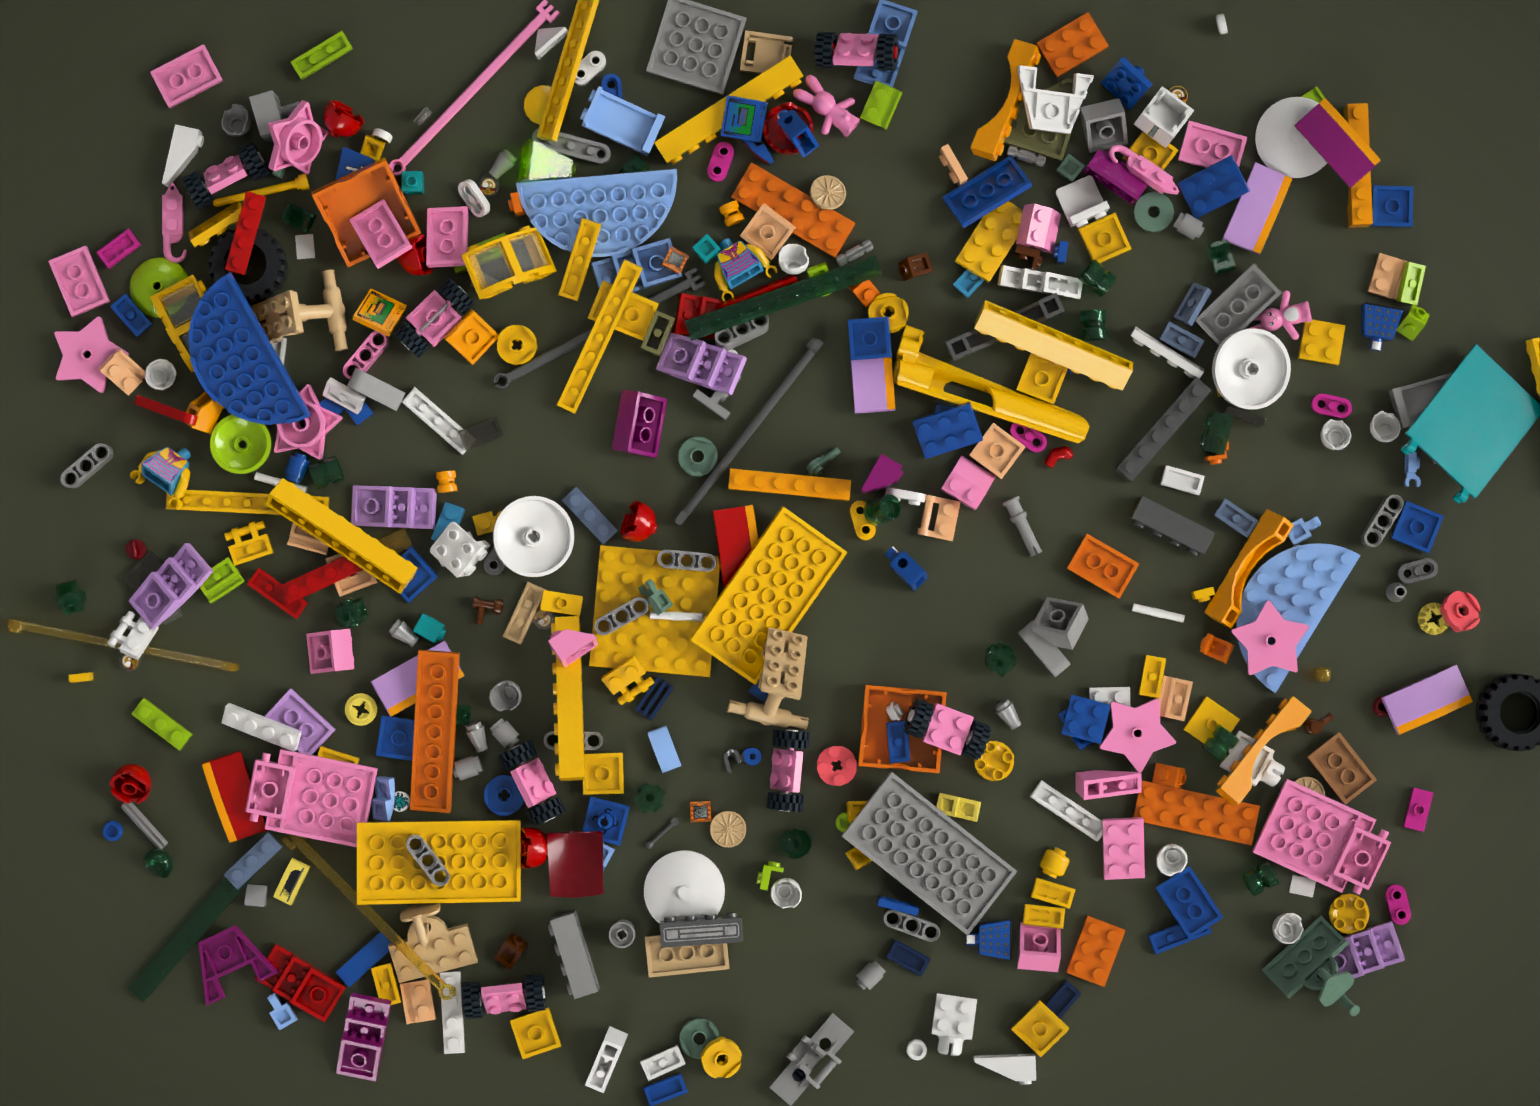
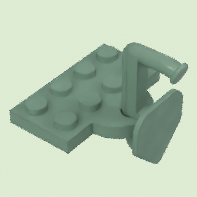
[1262,916,1360,1016]

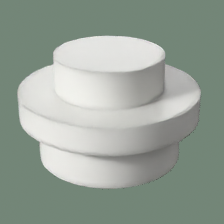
[886,701,903,721]

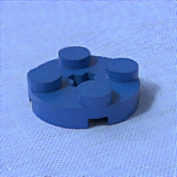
[484,775,524,816]

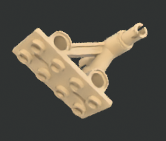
[250,270,348,351]
[727,627,809,730]

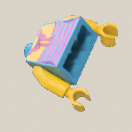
[714,238,777,301]
[130,447,191,510]

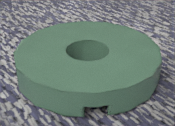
[1133,192,1174,233]
[678,436,718,477]
[679,1018,720,1059]

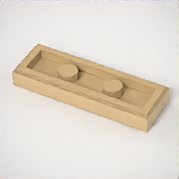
[502,582,546,645]

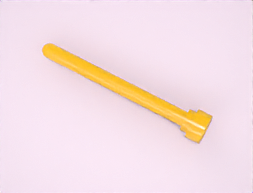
[213,173,310,207]

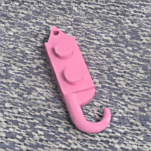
[1109,145,1179,195]
[162,182,187,263]

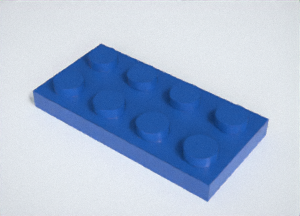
[942,155,1032,228]

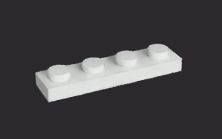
[1131,327,1204,379]
[221,703,302,752]
[440,971,465,1054]

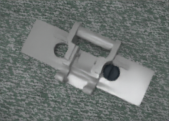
[769,1013,854,1106]

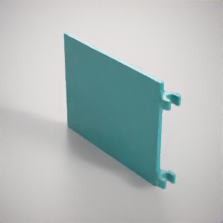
[1401,344,1540,504]

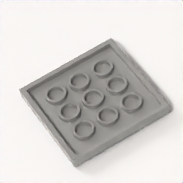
[646,0,747,96]

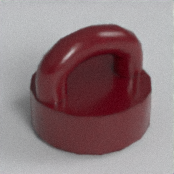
[126,539,147,560]

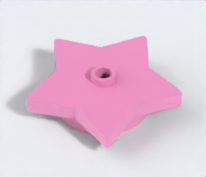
[268,100,329,174]
[54,316,129,393]
[274,384,343,460]
[1231,601,1309,675]
[1099,698,1176,773]

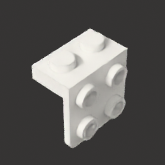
[1056,175,1110,228]
[430,522,490,578]

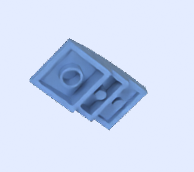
[853,0,918,87]
[591,238,682,293]

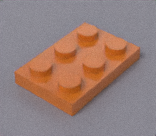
[1036,12,1109,78]
[1066,534,1139,599]
[1066,915,1126,987]

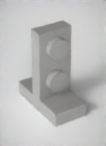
[693,376,741,420]

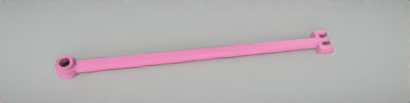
[389,0,560,176]

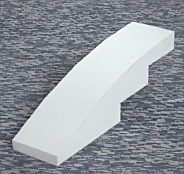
[997,265,1083,299]

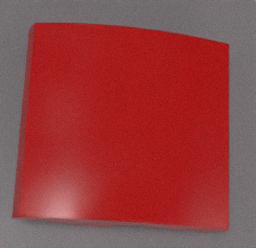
[673,293,722,340]

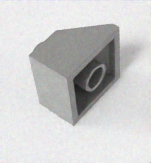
[1080,98,1128,153]
[1031,597,1089,650]

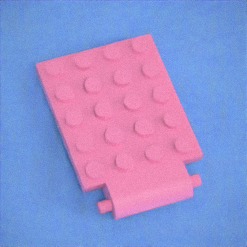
[245,749,378,847]
[1252,778,1391,895]

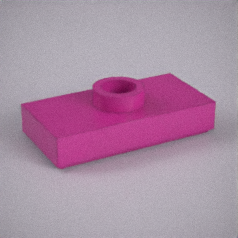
[96,228,141,269]
[1403,788,1433,832]

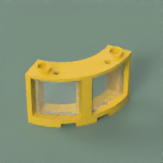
[461,226,557,300]
[150,275,207,373]

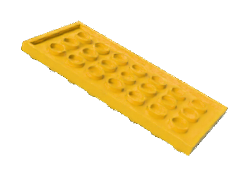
[690,506,848,685]
[357,820,521,905]

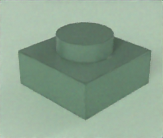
[1056,154,1085,182]

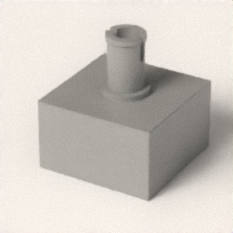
[249,90,299,142]

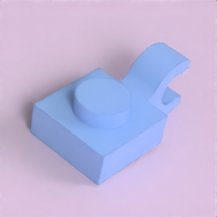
[1404,452,1421,487]
[1288,516,1321,546]
[267,992,298,1030]

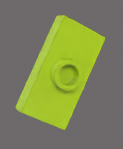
[1396,262,1426,305]

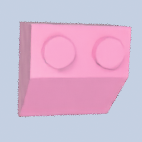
[1016,203,1061,254]
[940,455,996,511]
[306,629,354,674]
[548,629,598,668]
[1017,922,1061,972]

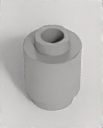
[1173,212,1204,240]
[490,718,520,748]
[453,755,483,781]
[856,960,886,990]

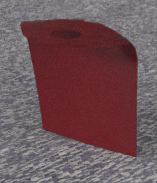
[547,831,604,898]

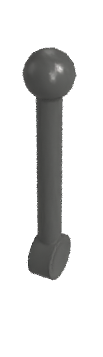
[645,818,679,849]

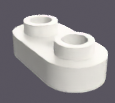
[574,51,606,86]
[458,179,490,217]
[885,487,926,506]

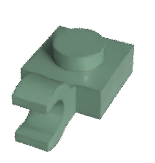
[638,579,673,616]

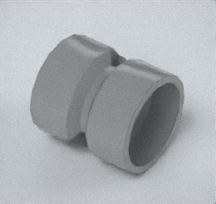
[609,919,636,948]

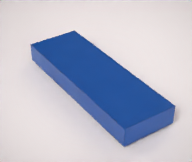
[1147,923,1212,955]
[336,931,392,987]

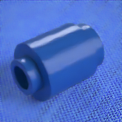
[284,452,310,483]

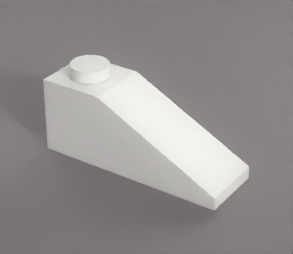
[162,124,204,187]
[585,1026,628,1093]
[973,1053,1036,1084]

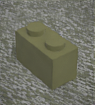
[641,310,676,357]

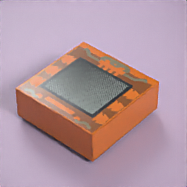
[662,246,689,274]
[690,801,711,822]

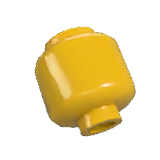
[1040,847,1070,878]

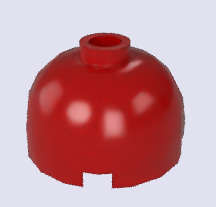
[323,100,365,138]
[397,235,434,276]
[620,500,657,542]
[109,763,152,804]
[521,827,548,869]

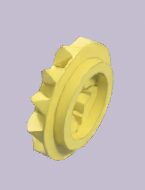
[1418,603,1449,635]
[345,693,378,726]

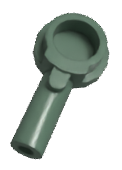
[806,447,841,477]

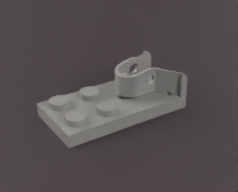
[1195,263,1283,346]

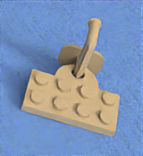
[388,903,478,983]

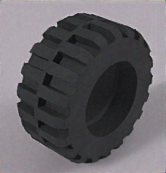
[207,228,288,305]
[1476,674,1540,751]

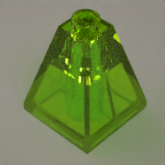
[517,139,576,182]

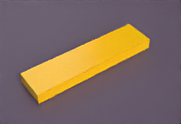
[558,218,602,301]

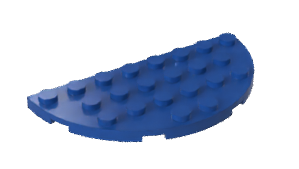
[188,272,311,425]

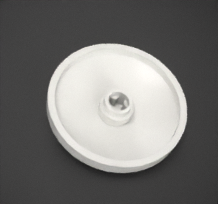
[1255,97,1327,178]
[1212,328,1291,410]
[493,496,574,577]
[644,850,725,923]

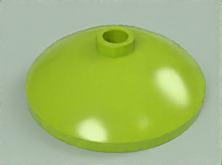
[129,257,189,318]
[210,414,271,474]

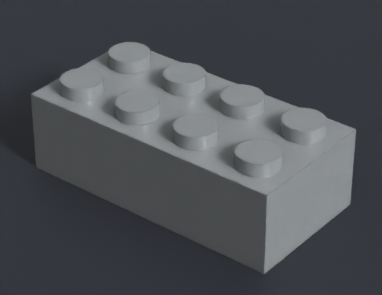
[548,910,600,999]

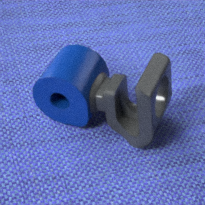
[724,747,761,773]

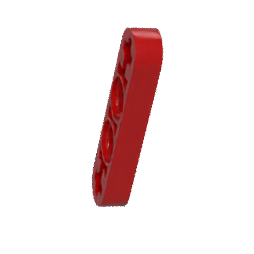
[134,395,198,426]

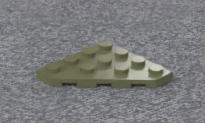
[991,78,1073,162]

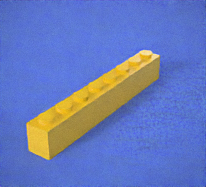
[654,55,803,165]
[974,300,1133,391]
[266,478,418,594]
[551,616,585,781]

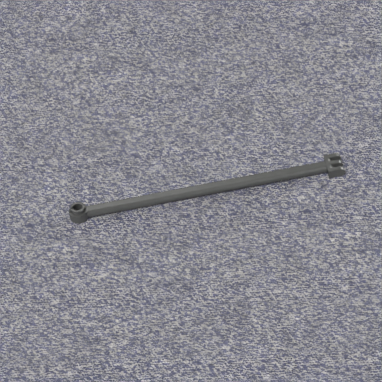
[494,267,706,389]
[675,337,824,526]

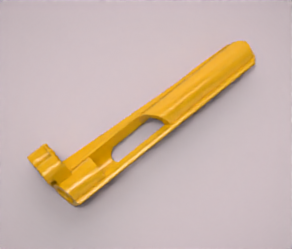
[893,325,1090,443]

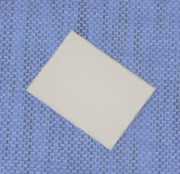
[295,234,315,259]
[1289,875,1316,897]

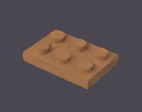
[1306,732,1377,805]

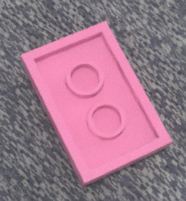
[150,44,223,108]
[1178,121,1247,168]
[350,199,413,269]
[426,206,468,268]
[48,245,110,317]
[1102,817,1145,880]

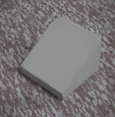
[244,884,268,907]

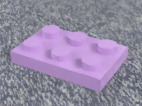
[265,688,336,755]

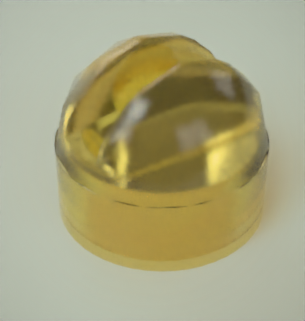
[1315,668,1331,683]

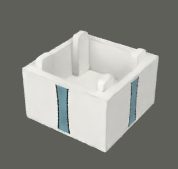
[1134,86,1194,148]

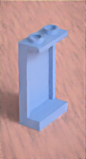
[580,86,665,156]

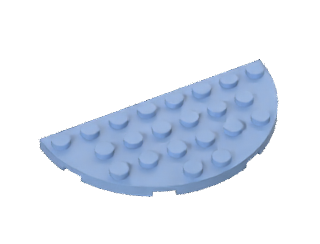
[516,169,677,257]
[1236,543,1361,693]

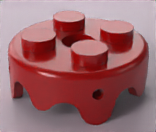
[763,102,814,155]

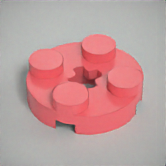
[1440,591,1481,632]
[817,746,857,786]

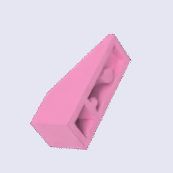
[1076,770,1141,800]

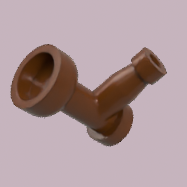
[473,597,504,624]
[1304,712,1335,735]

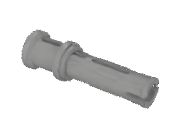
[1002,496,1042,557]

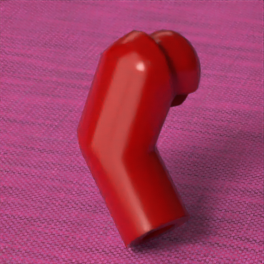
[1044,446,1073,469]

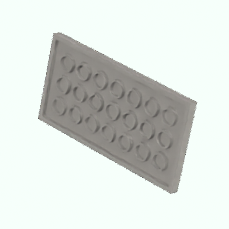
[841,772,1017,935]

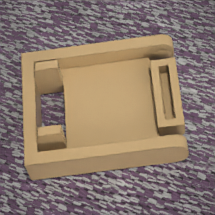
[740,30,793,74]

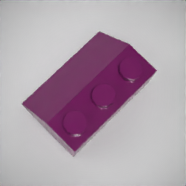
[1083,149,1147,206]
[612,390,667,458]
[859,454,903,494]

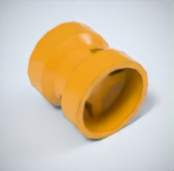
[719,200,745,227]
[436,471,457,493]

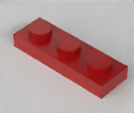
[247,568,309,619]

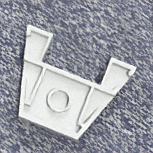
[1017,65,1094,134]

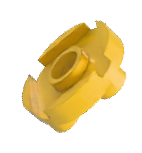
[868,293,909,333]
[497,325,538,366]
[700,1036,742,1079]

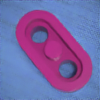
[707,142,734,182]
[1311,394,1352,419]
[1010,423,1047,453]
[1385,884,1411,925]

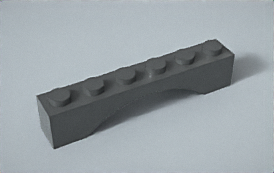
[944,293,1065,362]
[1114,377,1212,483]

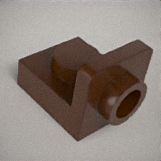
[1014,244,1043,271]
[898,253,933,281]
[494,933,528,970]

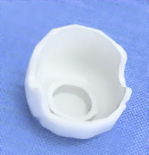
[778,244,809,275]
[145,359,177,391]
[1370,411,1401,442]
[1320,419,1352,450]
[1156,844,1188,876]
[771,878,802,909]
[1272,913,1304,944]

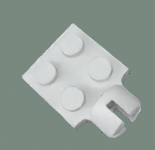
[1220,731,1285,787]
[931,993,977,1056]

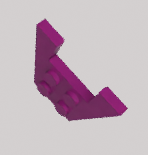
[198,925,279,1006]

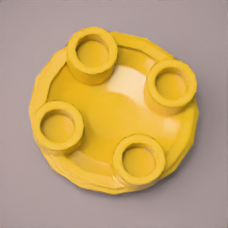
[524,85,551,125]
[974,741,1014,781]
[1329,894,1369,934]

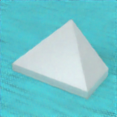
[535,27,568,60]

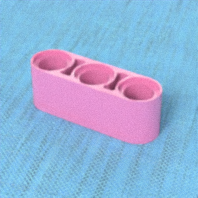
[343,331,389,380]

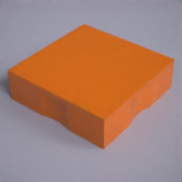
[312,157,421,268]
[858,685,947,773]

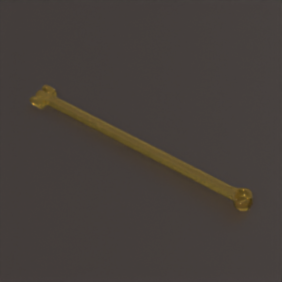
[7,619,240,671]
[282,834,456,1000]

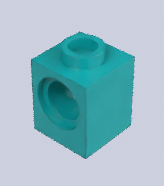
[402,171,424,195]
[692,234,721,265]
[413,613,446,643]

